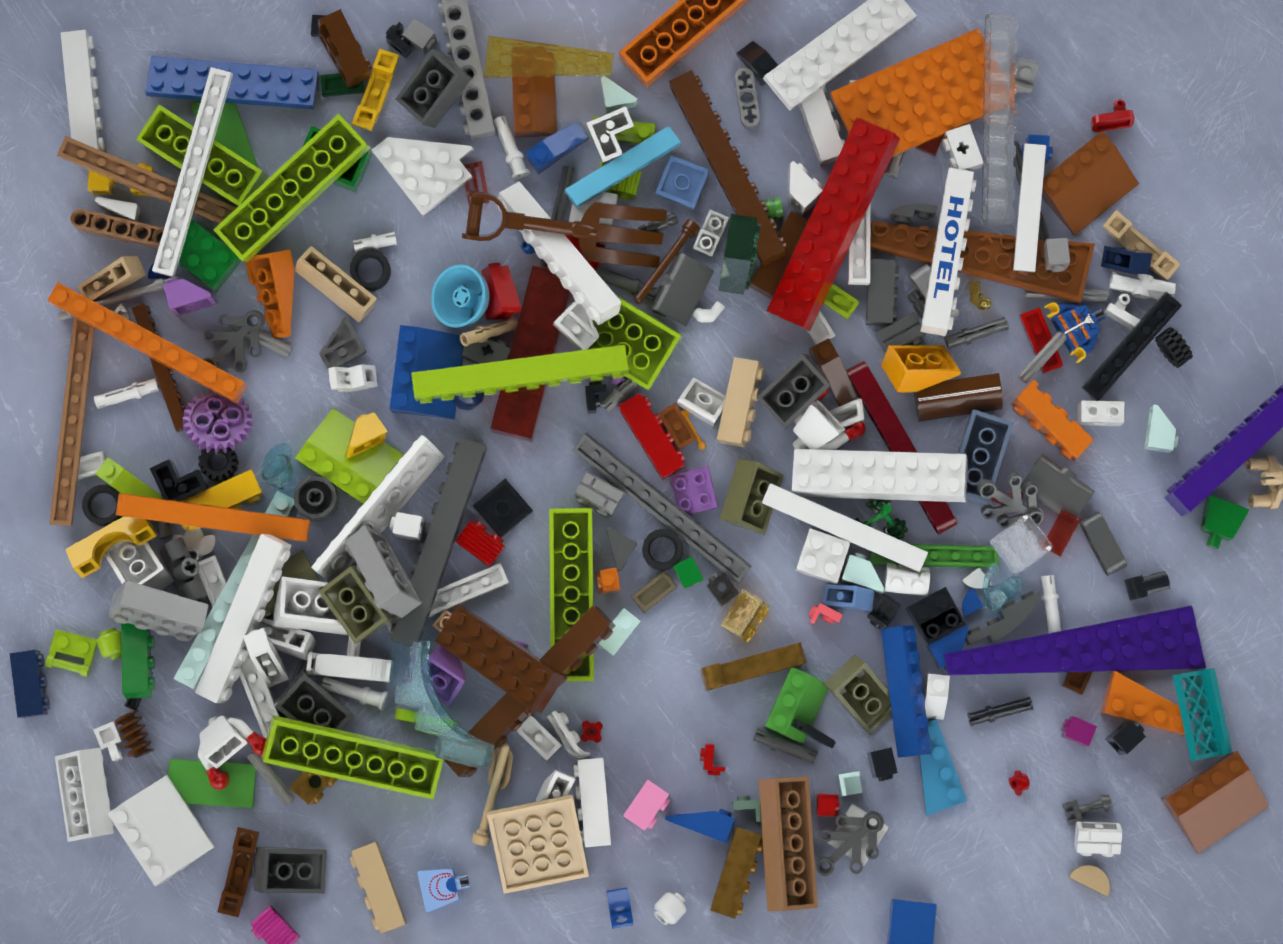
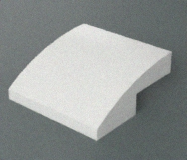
[827,803,889,866]

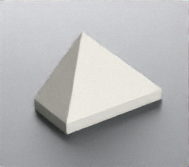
[829,399,864,427]

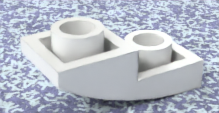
[693,209,729,256]

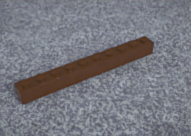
[132,303,186,432]

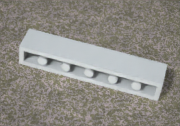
[61,30,105,151]

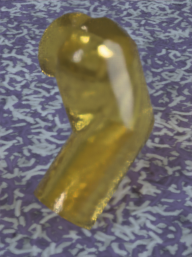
[970,281,992,310]

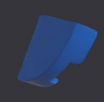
[962,588,984,617]

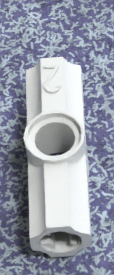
[1109,270,1176,299]

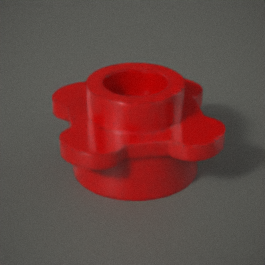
[581,721,603,743]
[1009,770,1030,796]

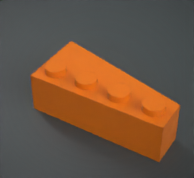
[1011,379,1094,461]
[1100,671,1185,736]

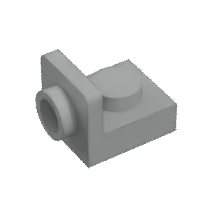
[1011,57,1039,93]

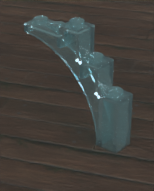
[394,639,495,769]

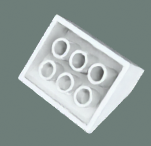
[108,775,215,886]

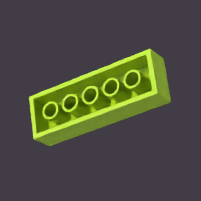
[136,105,268,206]

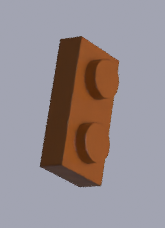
[657,403,698,450]

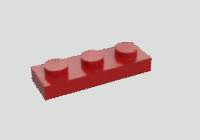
[1019,307,1064,374]

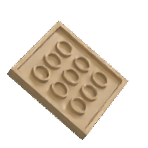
[487,795,589,894]

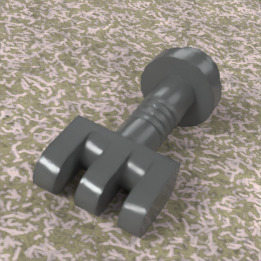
[1062,794,1113,825]

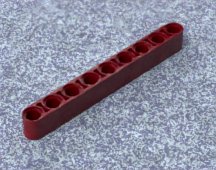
[846,361,957,535]

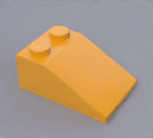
[881,345,961,393]

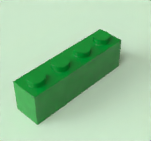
[121,623,156,699]

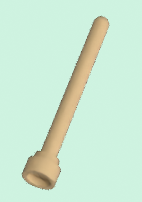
[471,743,510,846]

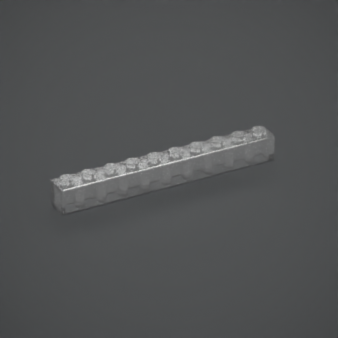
[982,12,1018,226]

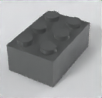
[395,49,472,128]
[274,670,353,730]

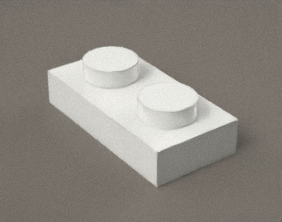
[516,716,562,761]

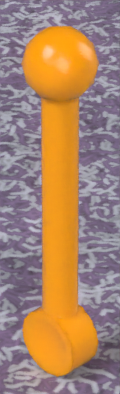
[681,410,706,450]

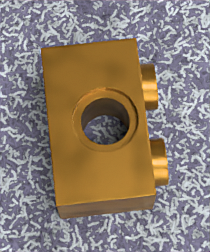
[289,771,338,805]

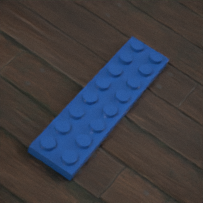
[145,56,319,110]

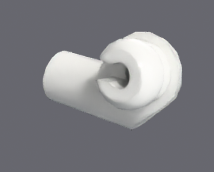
[693,301,725,323]

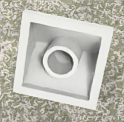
[677,377,726,427]

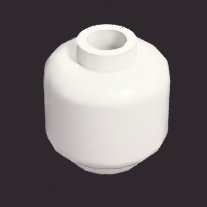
[654,892,686,925]

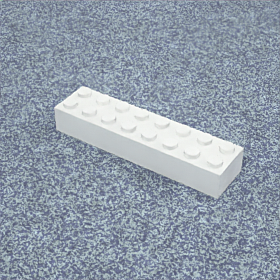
[792,449,968,502]

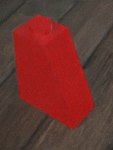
[481,263,521,320]

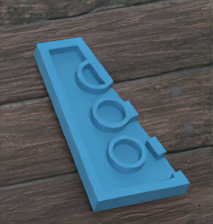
[919,719,967,816]

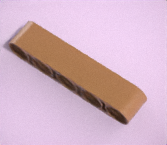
[70,209,164,249]

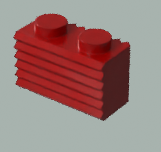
[455,521,506,568]

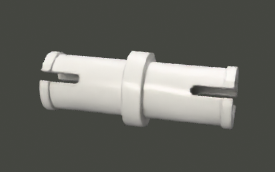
[353,232,397,253]

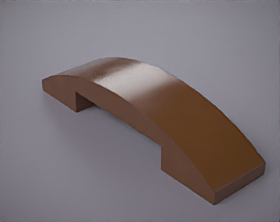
[217,827,259,917]

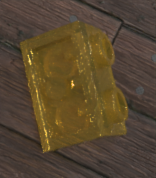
[720,589,769,642]

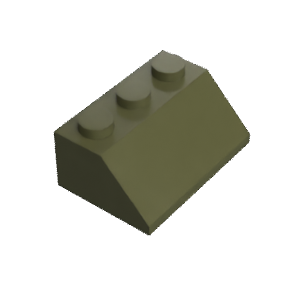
[719,459,784,535]
[264,550,321,619]
[318,565,397,644]

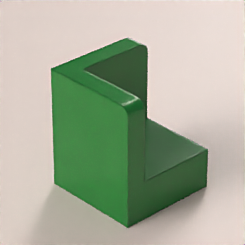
[673,557,704,589]

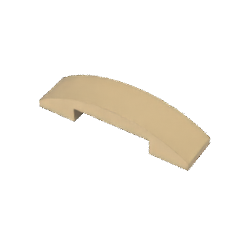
[1102,210,1181,281]

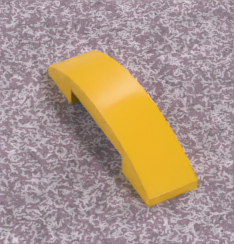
[351,48,399,131]

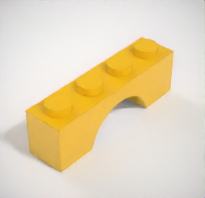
[65,516,157,578]

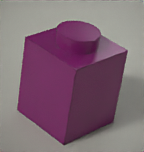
[1061,716,1097,747]

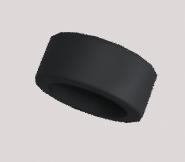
[350,249,391,291]
[82,485,122,526]
[642,529,683,571]

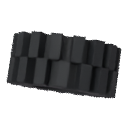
[1155,327,1193,368]
[198,447,239,482]

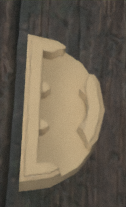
[1068,865,1110,897]

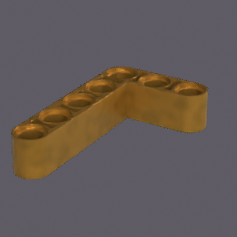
[700,642,807,691]

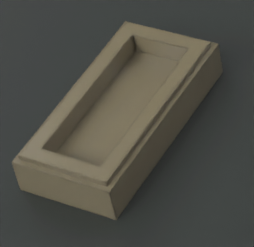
[631,570,678,613]

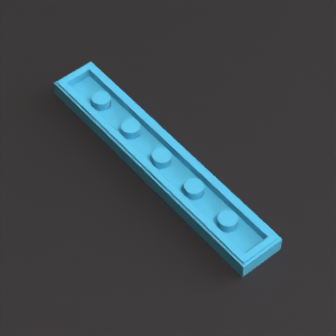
[565,126,681,208]

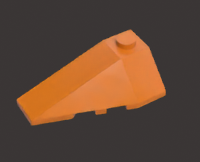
[245,249,294,338]

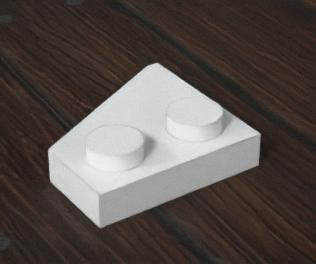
[553,301,599,350]

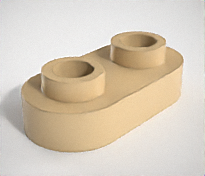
[488,747,513,790]

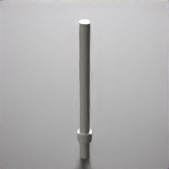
[58,275,181,321]

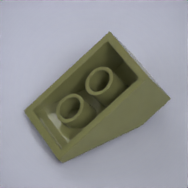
[823,655,892,735]

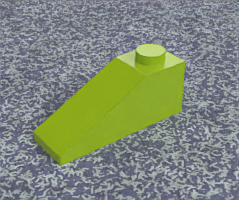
[95,457,163,499]

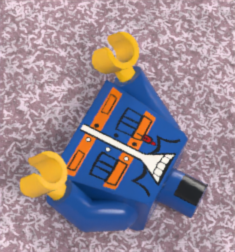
[1044,302,1106,363]

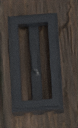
[791,719,836,749]

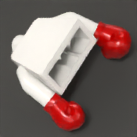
[793,388,865,450]
[198,716,266,790]

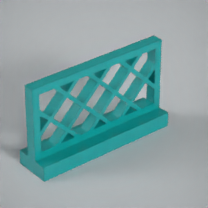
[1173,668,1233,761]

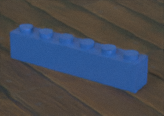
[881,625,931,758]

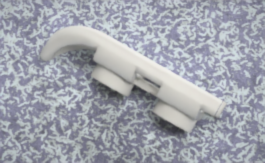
[547,710,590,758]

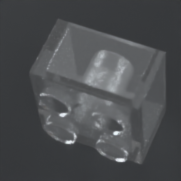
[989,513,1054,576]

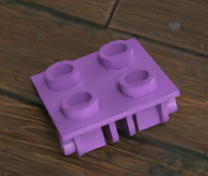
[670,465,718,515]

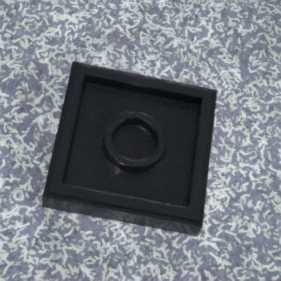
[473,478,533,538]

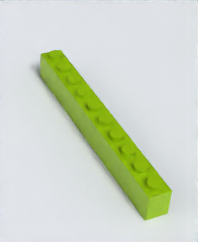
[411,345,628,404]

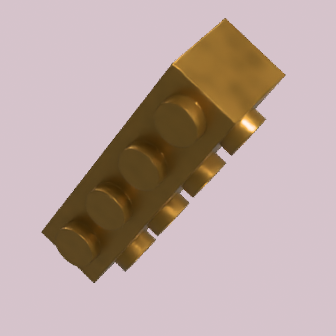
[710,827,763,919]

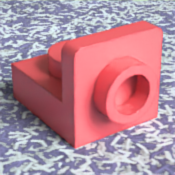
[808,603,843,625]

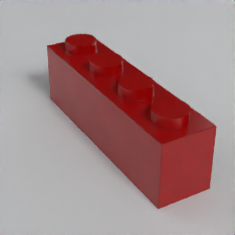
[618,393,686,481]

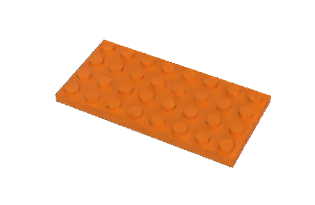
[830,28,1016,158]

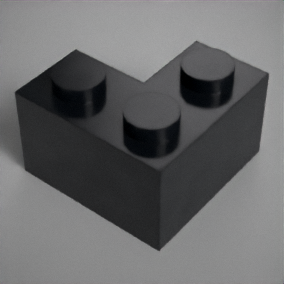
[150,459,209,501]

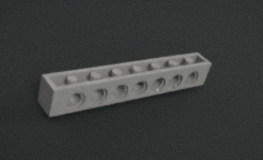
[438,0,496,141]

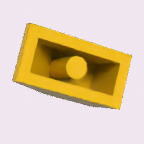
[346,412,388,458]

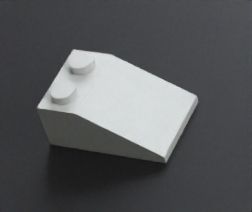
[104,541,175,590]

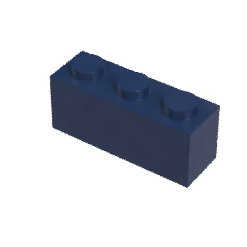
[9,650,50,718]

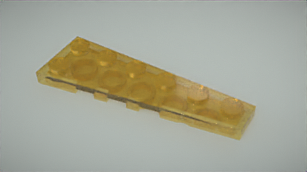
[483,36,614,78]

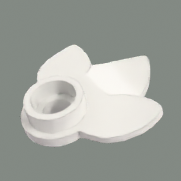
[173,528,216,562]

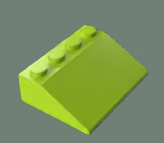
[589,294,683,390]
[295,408,404,505]

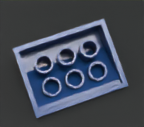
[389,325,464,420]

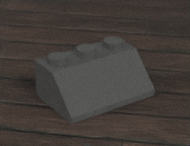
[756,354,831,429]

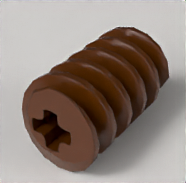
[114,710,155,758]

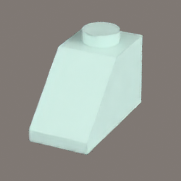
[1144,405,1178,453]
[840,553,884,594]
[599,608,641,656]

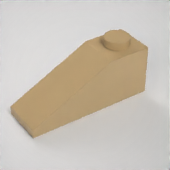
[77,256,146,302]

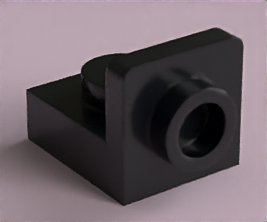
[386,22,411,58]
[585,381,607,414]

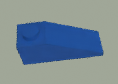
[525,121,589,175]
[665,809,735,843]

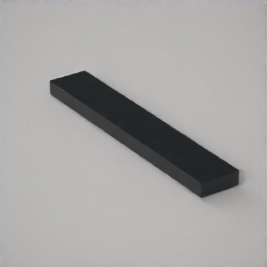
[1081,291,1182,401]

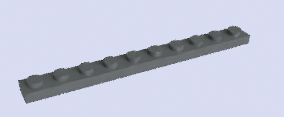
[573,432,752,584]

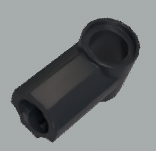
[1124,571,1170,601]

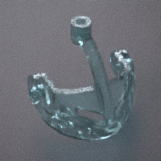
[983,563,1023,613]

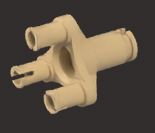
[1246,455,1283,509]

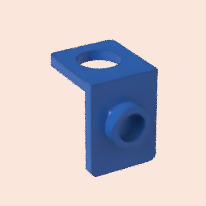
[607,888,634,929]

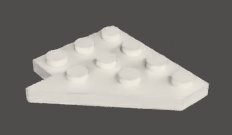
[372,137,474,216]

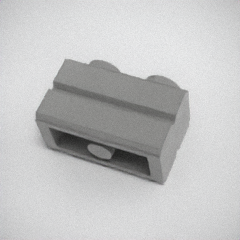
[575,472,624,517]

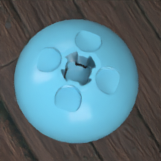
[431,265,490,328]

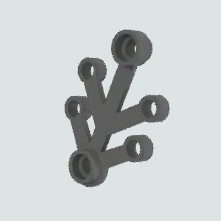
[203,310,265,372]
[977,472,1044,529]
[817,811,884,876]

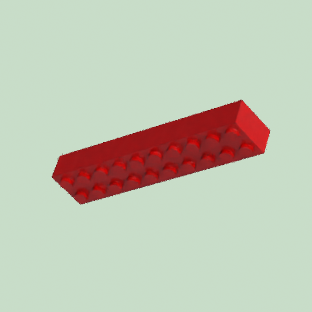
[766,117,900,331]

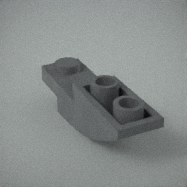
[965,591,1041,646]

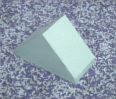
[601,75,638,112]

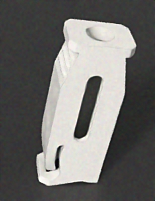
[306,636,394,683]

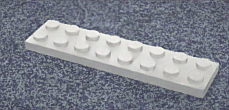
[763,0,917,111]
[311,435,445,582]

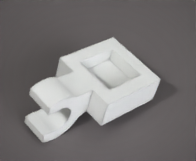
[94,721,123,762]

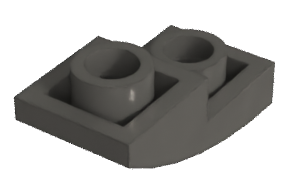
[891,204,937,224]

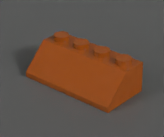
[511,49,557,138]

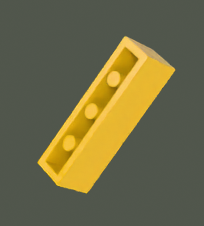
[181,469,264,532]

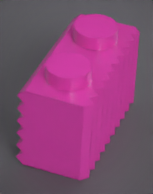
[250,905,301,944]

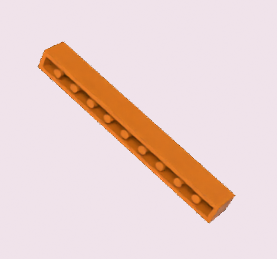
[47,282,248,404]

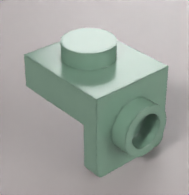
[733,796,761,822]

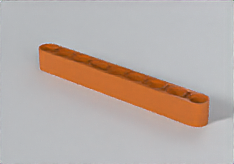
[116,493,310,541]

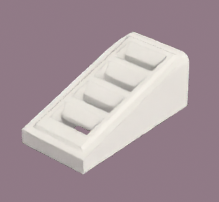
[95,196,141,222]

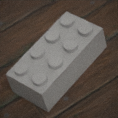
[345,525,421,618]
[108,580,208,642]

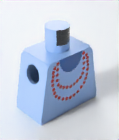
[417,869,470,912]

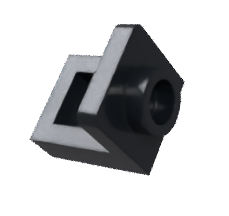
[867,593,902,629]

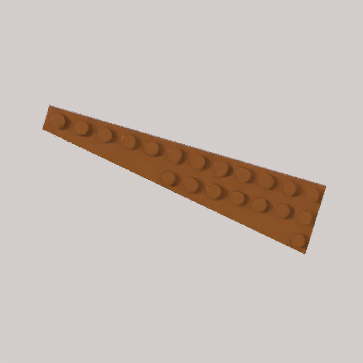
[870,221,1095,304]

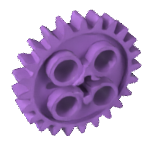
[183,390,253,454]

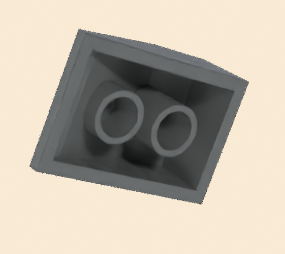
[254,847,327,894]

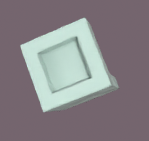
[837,771,862,796]

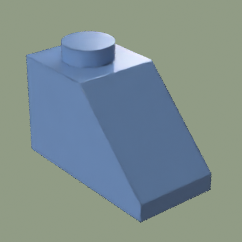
[823,584,874,612]

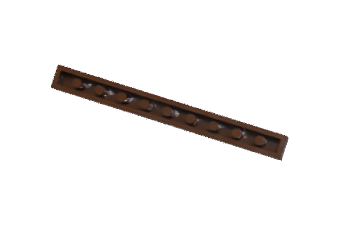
[669,70,787,267]
[444,606,616,777]

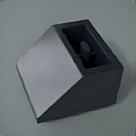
[905,587,966,645]

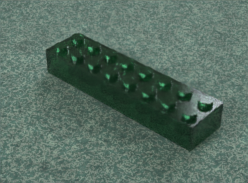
[718,214,761,295]

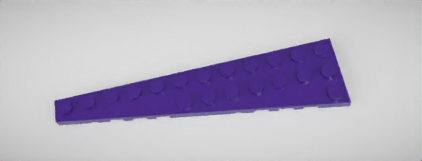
[943,605,1206,676]

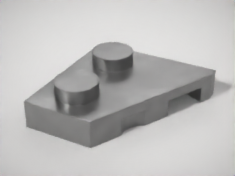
[319,316,367,371]

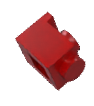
[816,794,840,816]

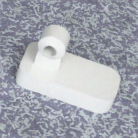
[1104,293,1140,330]

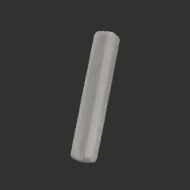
[233,325,292,357]
[1018,331,1067,383]
[248,752,295,806]

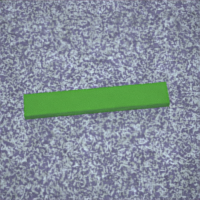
[870,544,999,568]

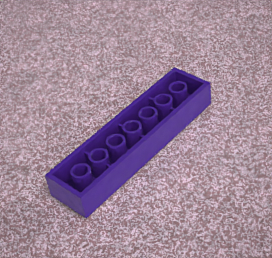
[1164,385,1283,517]

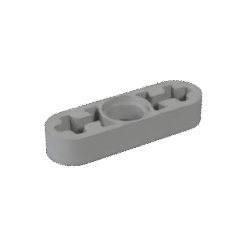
[735,68,760,129]

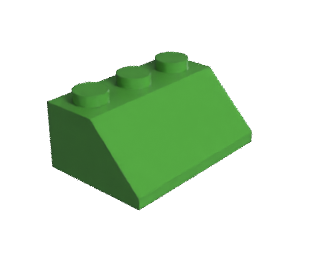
[764,667,828,745]

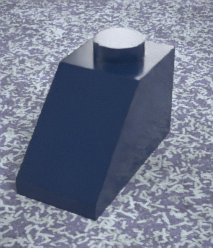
[1101,246,1152,274]

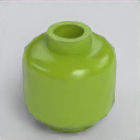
[96,627,122,661]

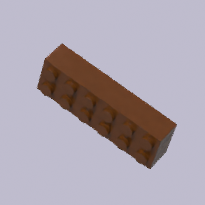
[435,605,565,713]

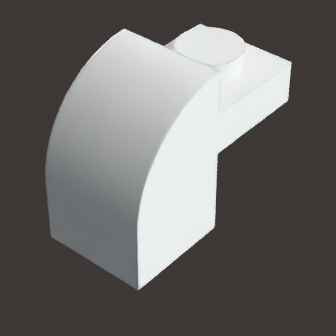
[328,364,378,392]

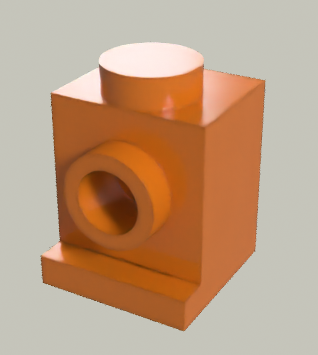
[596,568,620,594]

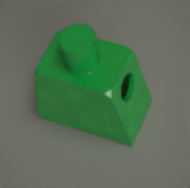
[1201,495,1249,549]

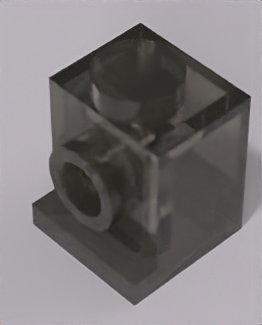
[706,572,739,607]

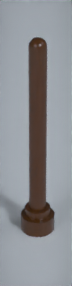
[634,219,700,304]

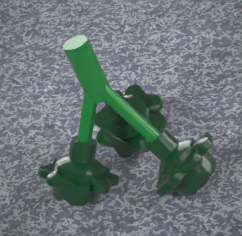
[854,499,908,539]

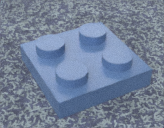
[655,155,710,210]

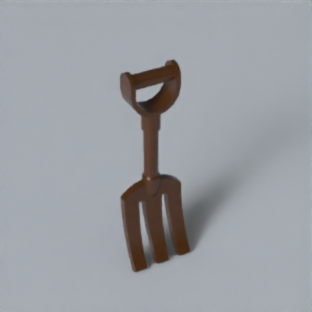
[462,191,667,268]

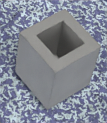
[402,18,437,54]
[1043,238,1070,272]

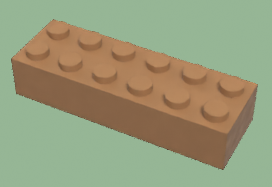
[759,776,818,911]

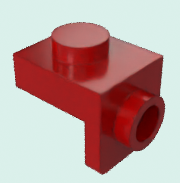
[700,744,725,776]

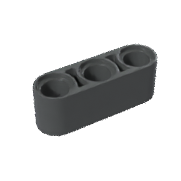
[1079,511,1127,576]

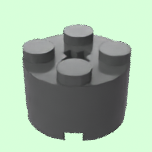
[294,476,339,521]

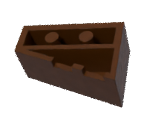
[318,9,372,88]

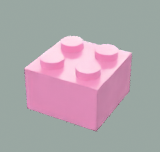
[623,780,670,831]

